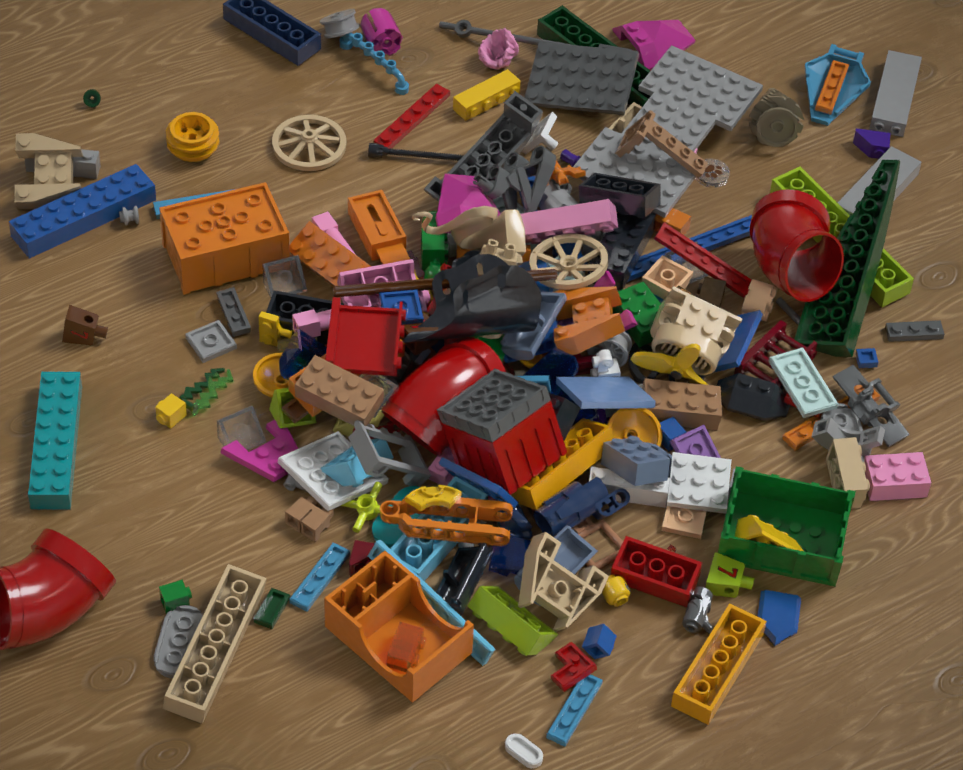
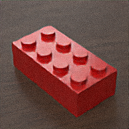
[611,536,702,607]

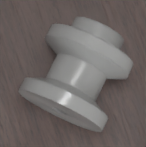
[119,206,139,225]

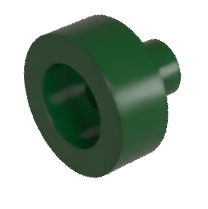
[83,89,101,107]

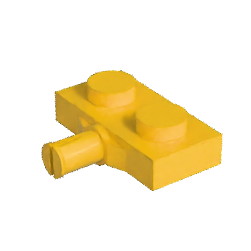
[259,311,292,347]

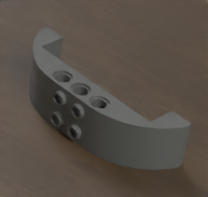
[424,91,543,202]

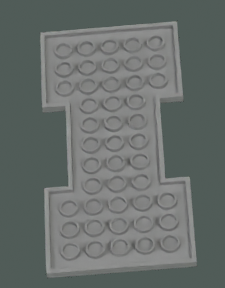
[573,45,763,218]

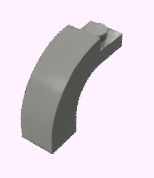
[812,417,885,456]

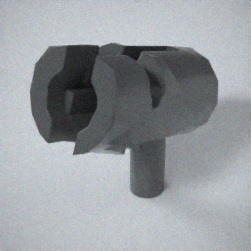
[682,586,714,634]

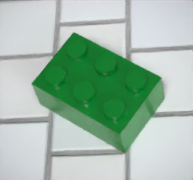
[612,281,661,347]

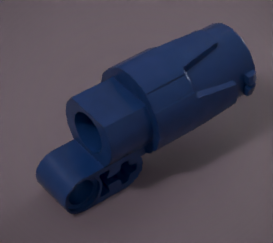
[534,477,630,537]

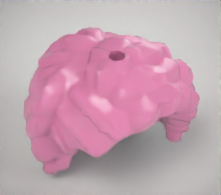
[478,28,519,70]

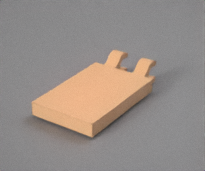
[662,506,707,539]

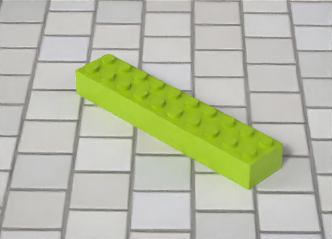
[770,167,914,307]

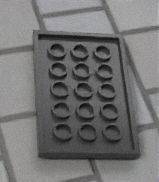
[525,42,639,115]

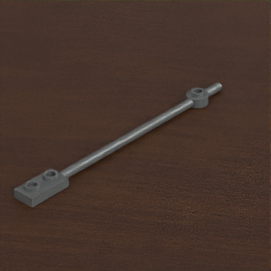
[439,20,632,50]

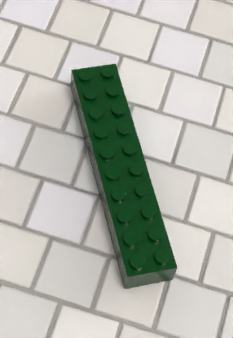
[537,5,651,107]

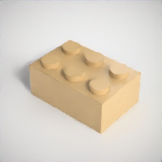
[826,437,870,509]

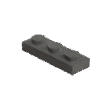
[216,288,251,337]
[885,320,945,342]

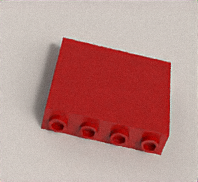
[325,297,406,376]

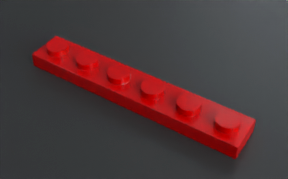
[373,83,450,149]
[654,222,752,299]

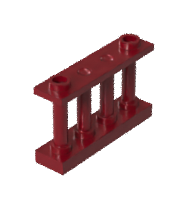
[734,320,817,390]

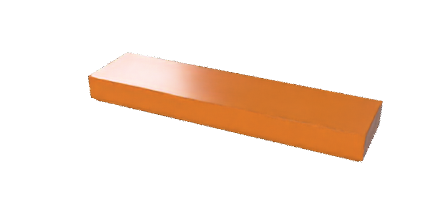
[815,60,849,115]

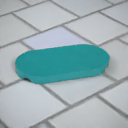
[372,486,421,548]

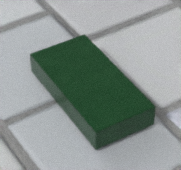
[253,588,290,629]

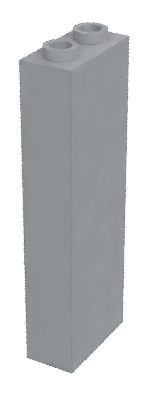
[869,50,922,137]
[838,146,922,215]

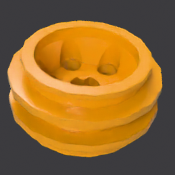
[166,112,220,162]

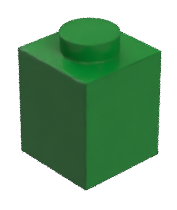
[159,579,192,614]

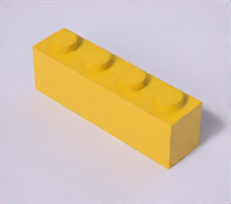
[453,69,521,121]

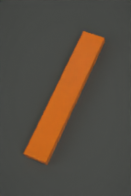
[782,389,880,451]

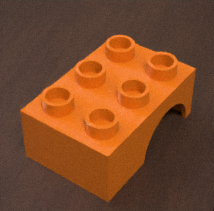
[324,551,474,703]

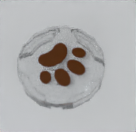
[695,158,730,188]

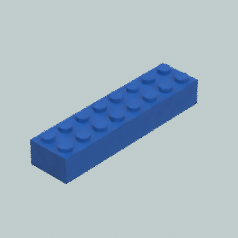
[9,164,156,259]

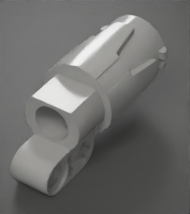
[538,179,587,236]

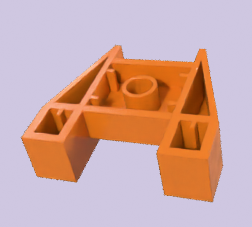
[552,286,625,358]

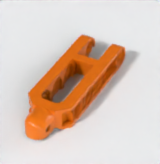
[380,497,513,546]

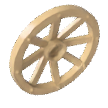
[272,115,346,171]
[529,234,608,290]

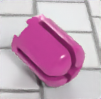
[360,8,403,56]

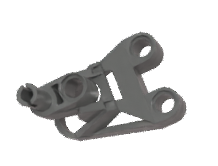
[473,145,556,213]

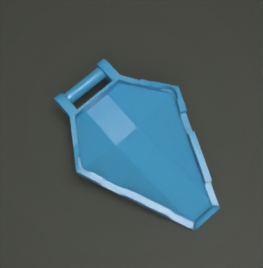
[804,44,871,126]

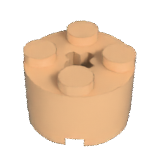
[742,279,778,322]

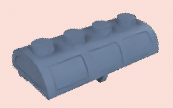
[500,292,567,360]
[514,525,598,606]

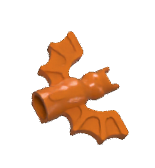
[547,161,586,186]

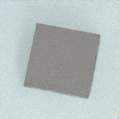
[185,320,237,363]

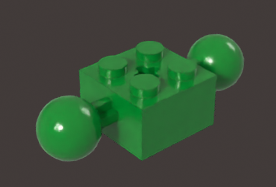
[421,210,448,279]

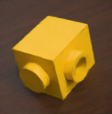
[155,393,187,429]

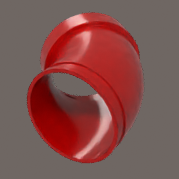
[749,189,844,302]
[380,337,506,457]
[0,528,116,650]

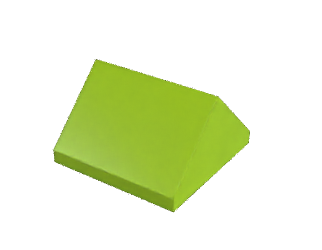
[269,388,316,428]

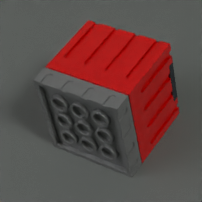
[437,369,567,495]

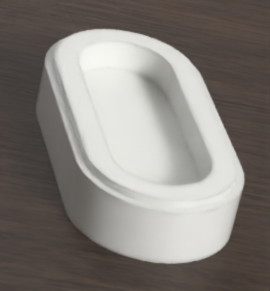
[505,734,543,768]

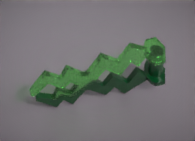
[179,368,233,416]

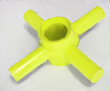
[340,482,382,533]

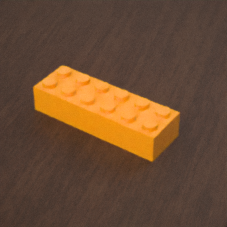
[511,418,615,510]
[671,603,767,725]

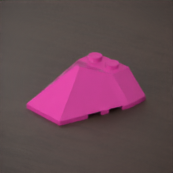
[612,20,696,71]
[435,174,500,233]

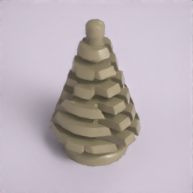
[749,88,805,147]

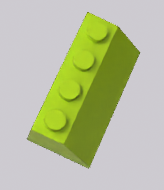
[467,586,558,656]

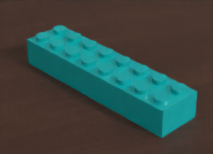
[28,371,82,510]

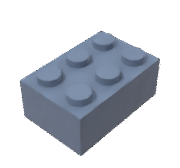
[601,436,670,486]

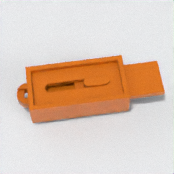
[348,190,410,265]

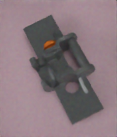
[833,364,909,447]

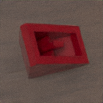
[349,540,375,577]

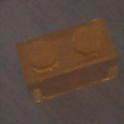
[386,622,426,673]

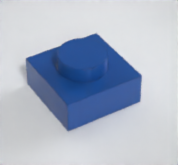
[855,348,879,368]

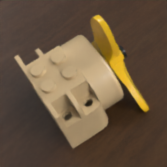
[631,286,742,385]

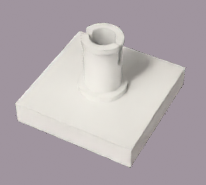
[522,112,558,155]

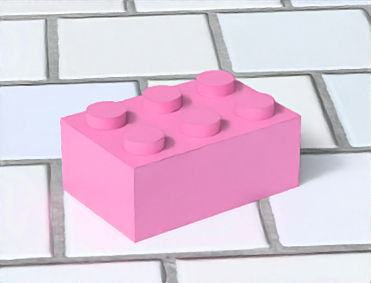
[864,452,931,501]

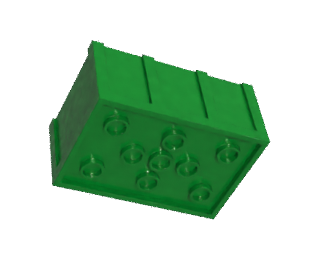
[718,466,856,587]

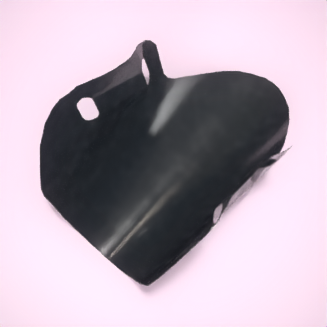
[403,254,542,343]

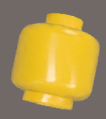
[602,575,631,607]

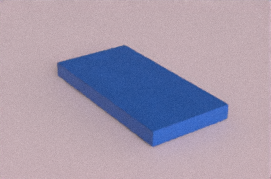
[713,310,763,373]
[439,457,519,508]

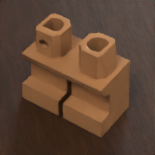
[285,495,334,543]

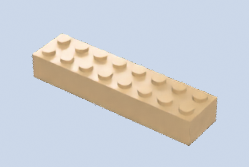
[163,564,266,724]

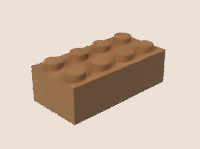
[295,355,384,426]
[642,378,722,430]

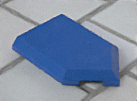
[758,590,801,646]

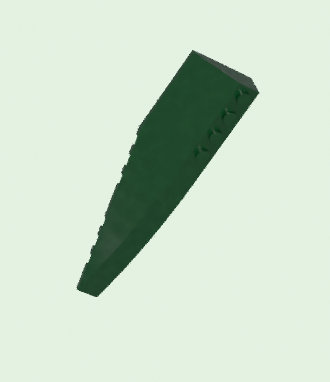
[794,160,900,357]

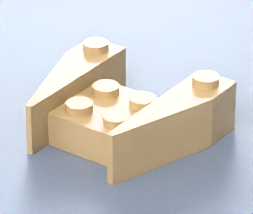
[14,133,83,209]
[518,532,609,632]

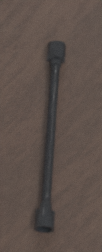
[368,143,464,161]

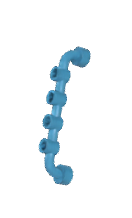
[340,32,409,95]

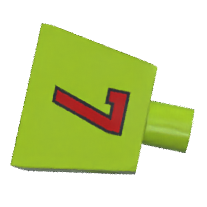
[705,552,755,598]

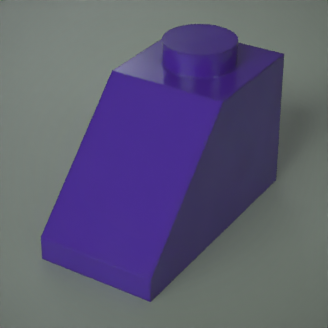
[853,128,890,159]

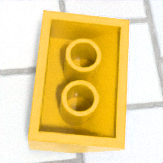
[735,515,803,551]

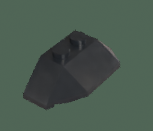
[716,373,790,421]

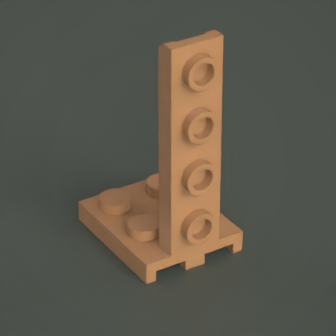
[615,110,708,177]

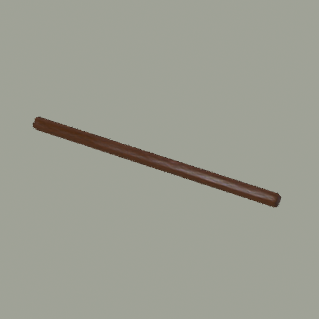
[333,269,558,297]

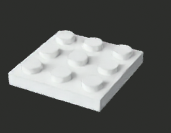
[667,452,732,513]

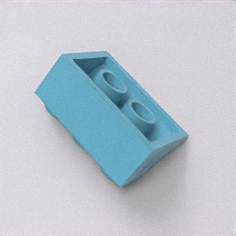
[321,438,394,487]

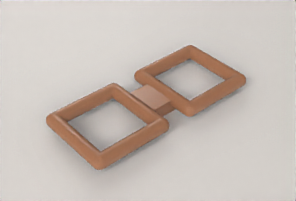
[572,518,623,569]

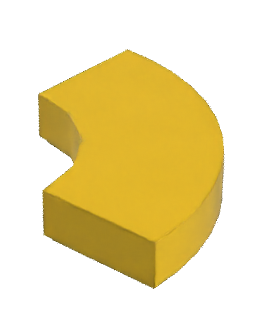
[405,485,462,511]

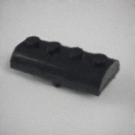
[436,543,493,616]

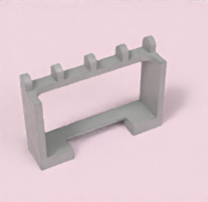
[348,420,431,486]

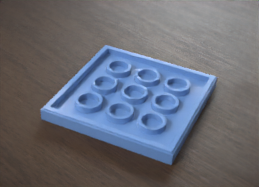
[556,376,656,409]

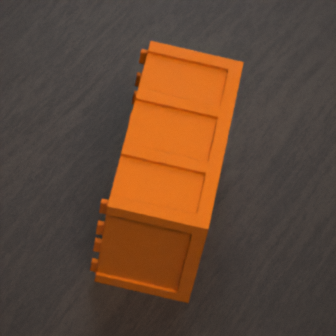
[159,182,290,295]

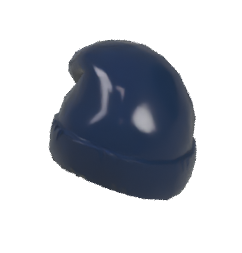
[497,504,533,541]

